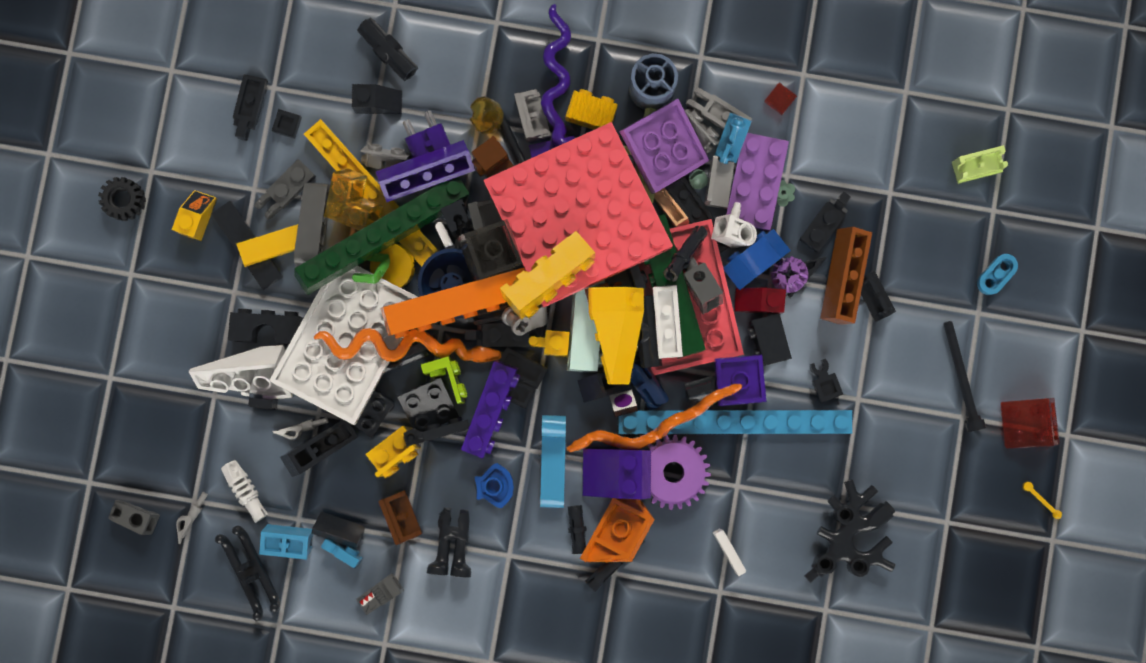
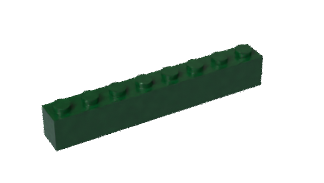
[294,177,469,295]

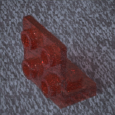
[1001,398,1060,448]

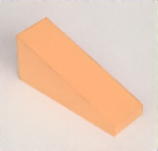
[654,188,689,228]

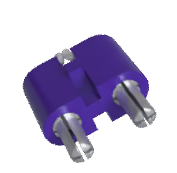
[403,111,451,158]

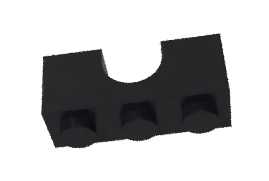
[228,309,304,345]

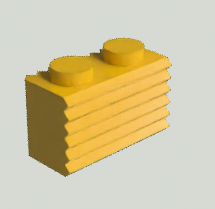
[565,89,618,130]

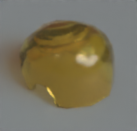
[470,96,504,135]

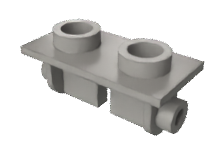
[684,109,720,154]
[361,143,411,169]

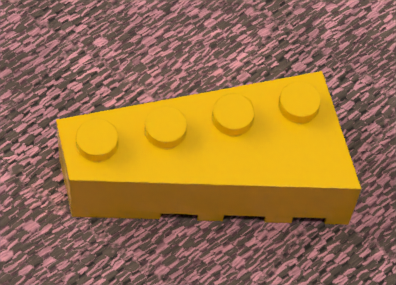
[500,231,595,319]

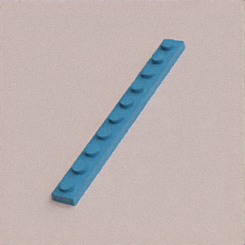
[618,410,853,434]

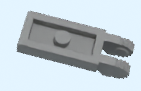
[686,87,752,130]

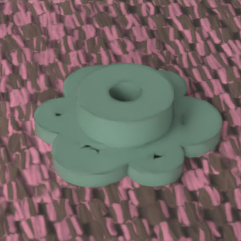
[777,180,795,207]

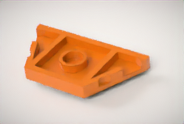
[580,498,655,562]

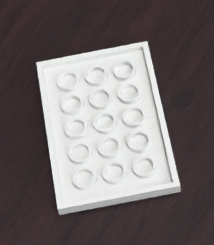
[269,266,417,425]

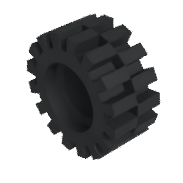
[98,177,146,221]

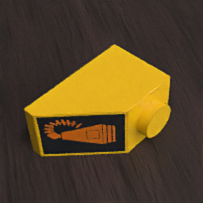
[171,190,217,241]

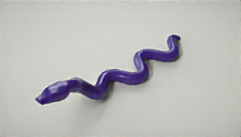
[540,4,571,147]

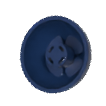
[418,248,487,319]

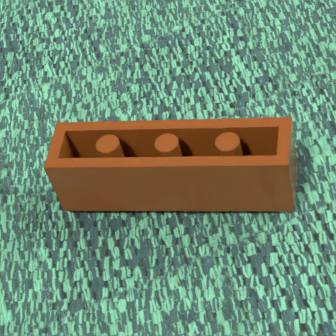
[820,227,872,324]

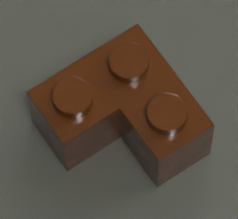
[471,136,514,178]

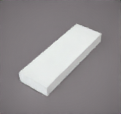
[653,285,683,359]

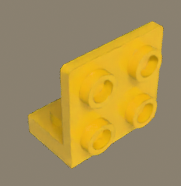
[366,425,421,478]

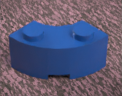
[723,229,791,290]

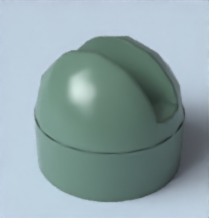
[689,169,708,189]

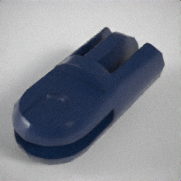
[630,361,669,411]

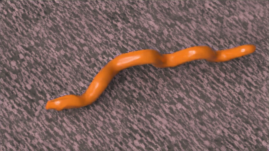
[314,328,501,363]
[566,384,742,452]

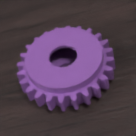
[648,435,711,510]

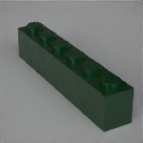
[644,214,706,359]

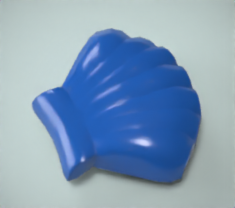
[475,463,514,508]

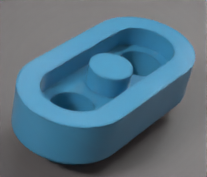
[977,254,1018,295]

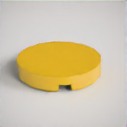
[370,244,415,288]

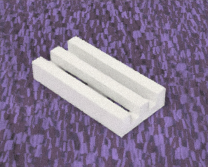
[712,528,746,576]

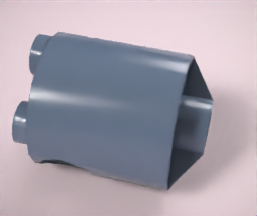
[629,53,678,110]

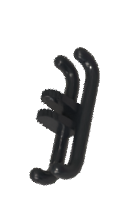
[215,526,280,621]

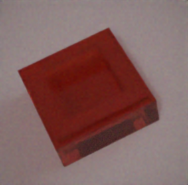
[764,82,797,115]

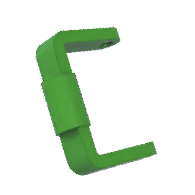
[352,253,390,284]

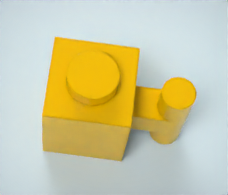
[529,330,570,357]

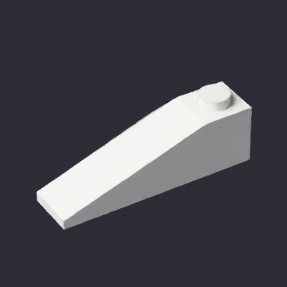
[189,345,293,400]

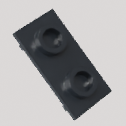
[861,271,896,322]

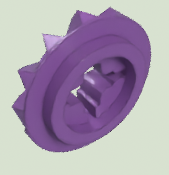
[771,256,808,293]

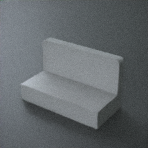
[704,156,734,209]

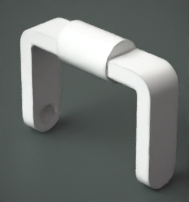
[435,222,456,249]

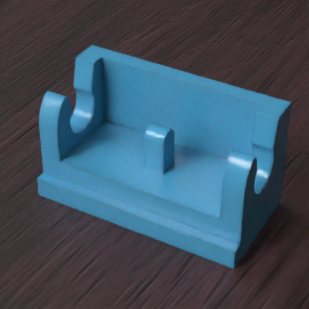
[259,524,314,560]

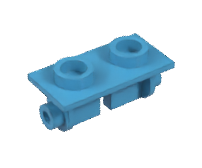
[715,113,752,164]

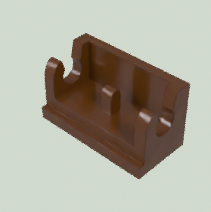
[378,490,423,545]

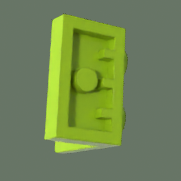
[421,356,468,404]

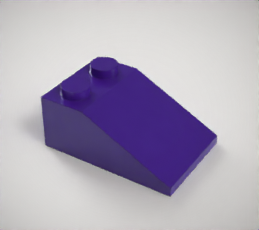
[582,449,651,499]

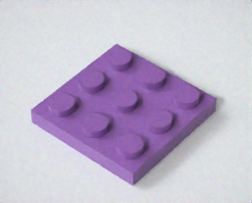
[619,99,709,194]

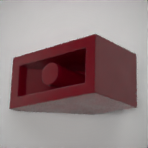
[734,288,786,315]

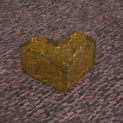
[324,168,383,230]

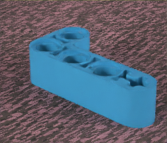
[540,415,566,508]

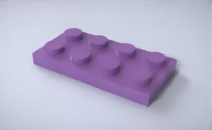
[726,133,789,232]

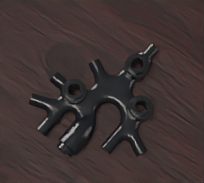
[804,479,896,583]

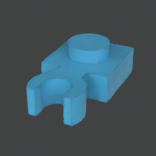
[321,539,363,568]

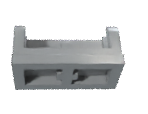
[514,89,551,143]

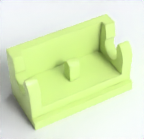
[952,145,1008,184]

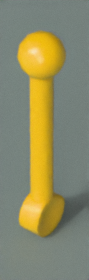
[1022,482,1062,519]

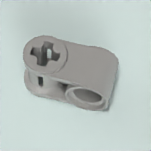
[502,304,548,335]

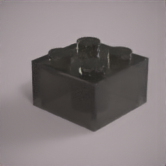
[457,219,523,281]

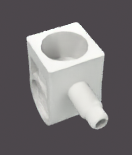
[711,202,757,248]

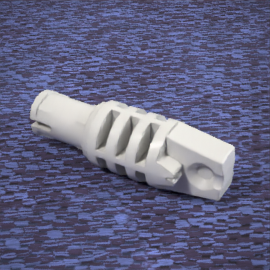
[221,460,269,523]

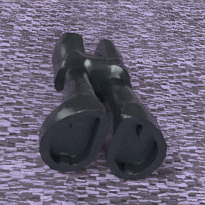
[426,507,472,577]

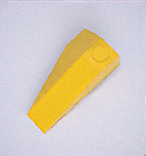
[588,287,644,385]

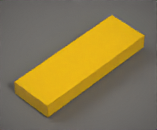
[237,224,298,267]

